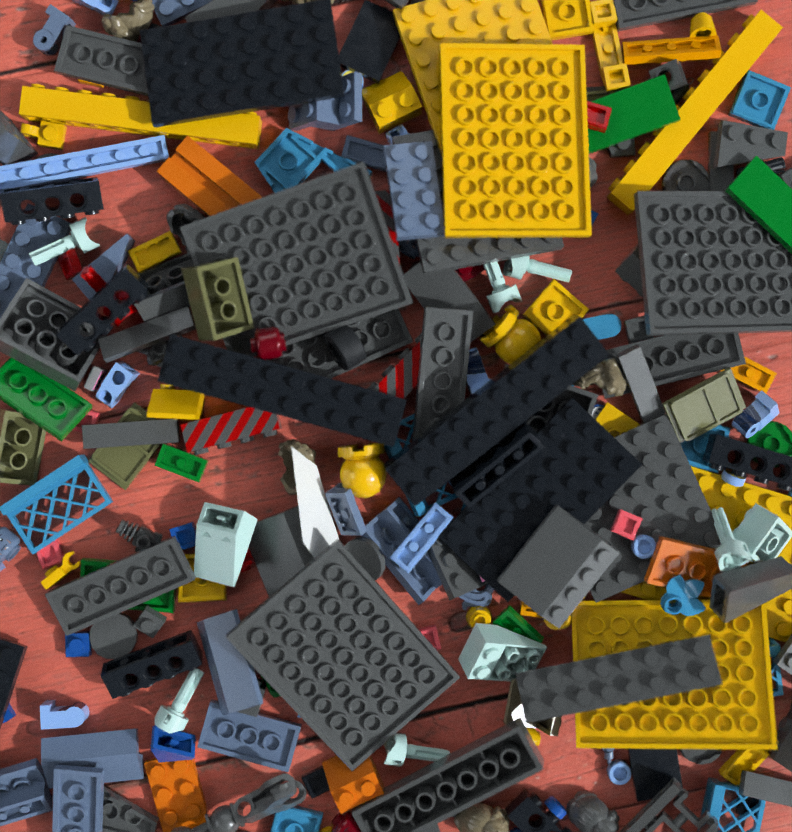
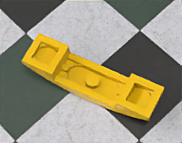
[590,0,631,91]

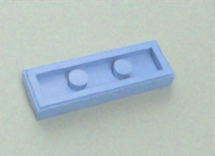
[390,502,454,574]

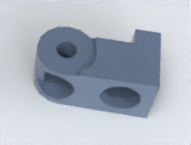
[33,4,76,56]

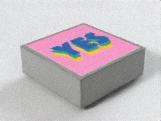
[84,366,107,392]

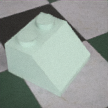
[732,503,792,563]

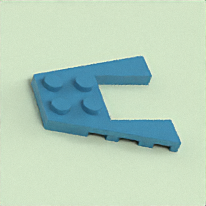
[255,128,373,193]

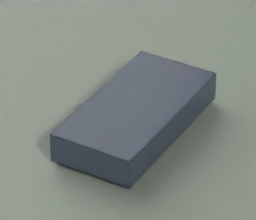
[341,135,386,172]

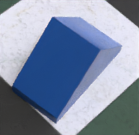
[151,725,196,763]

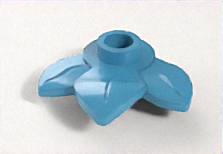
[660,575,706,616]

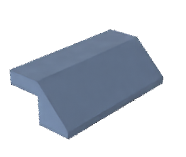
[362,497,442,605]
[197,609,263,715]
[41,728,144,789]
[0,758,53,826]

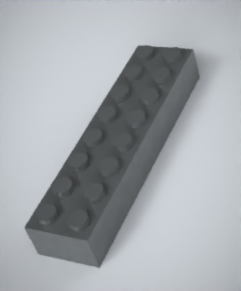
[515,635,722,723]
[351,718,544,832]

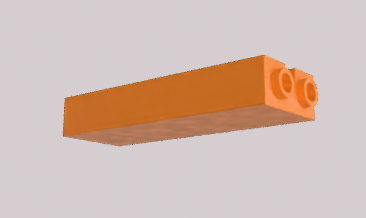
[156,135,263,217]

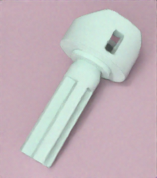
[29,217,100,266]
[503,256,572,283]
[483,262,522,313]
[711,507,752,573]
[154,668,204,733]
[383,733,450,767]

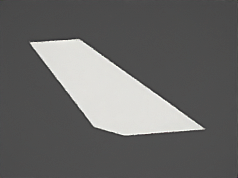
[291,446,339,558]

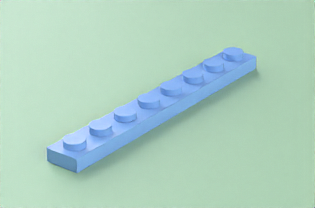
[0,135,169,189]

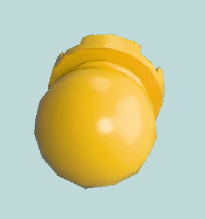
[480,305,541,364]
[337,443,387,498]

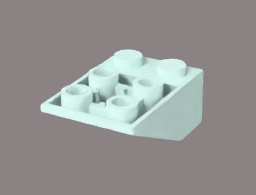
[194,502,258,588]
[458,623,547,682]

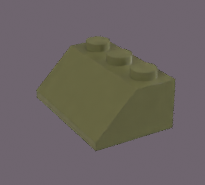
[181,257,254,341]
[0,408,46,486]

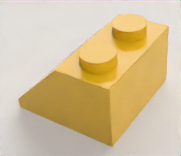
[362,71,422,134]
[147,384,204,420]

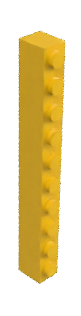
[606,10,783,215]
[19,84,262,150]

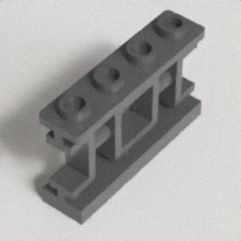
[620,777,718,832]

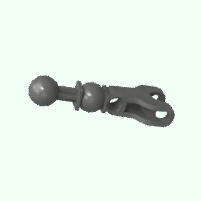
[171,773,306,832]

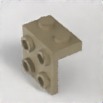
[504,678,562,736]

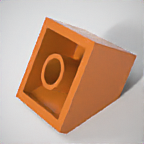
[322,755,384,813]

